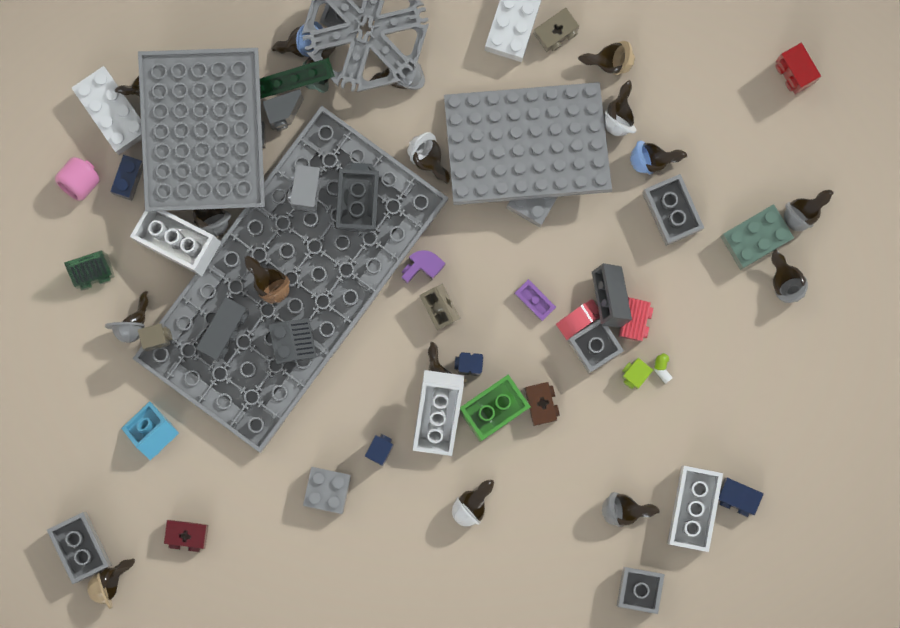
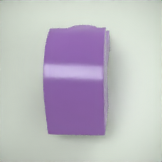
[402,250,446,284]

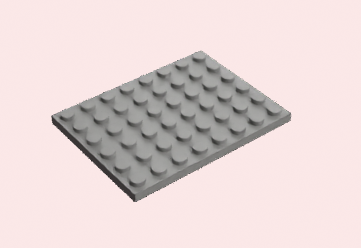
[138,48,265,211]
[444,82,612,205]

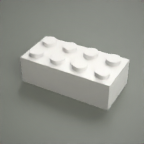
[485,0,542,62]
[72,66,142,155]
[130,211,221,276]
[413,370,464,456]
[667,466,723,552]

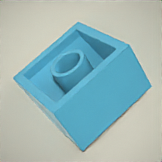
[121,402,179,460]

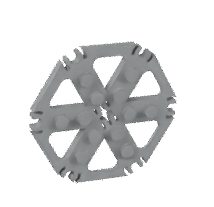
[302,0,429,92]

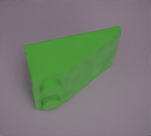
[459,374,531,442]

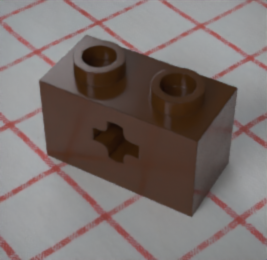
[524,382,560,426]

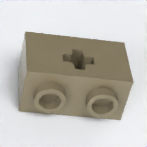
[533,8,580,52]
[419,283,460,330]
[138,323,173,352]

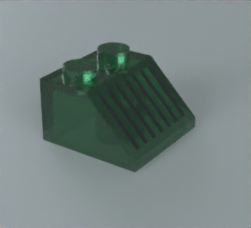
[64,250,115,291]

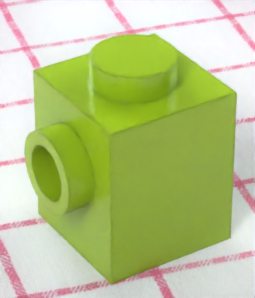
[622,358,653,389]

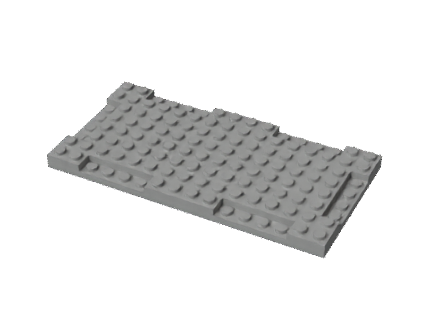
[133,106,448,453]

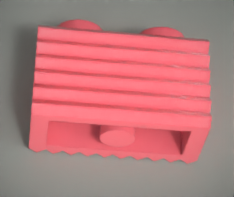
[618,297,653,342]

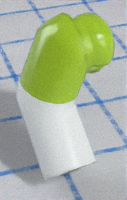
[654,353,673,384]

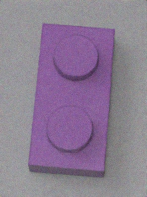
[514,279,556,321]

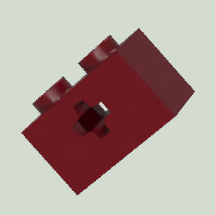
[164,520,208,552]

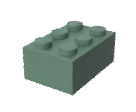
[720,204,794,270]

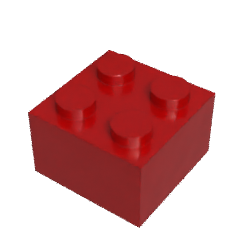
[775,42,821,94]

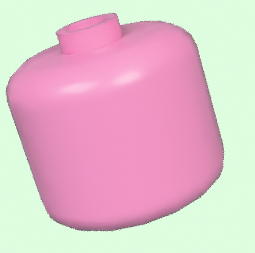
[55,157,100,201]

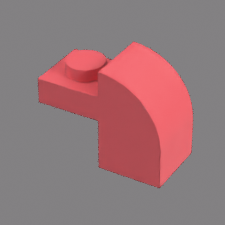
[556,299,600,340]

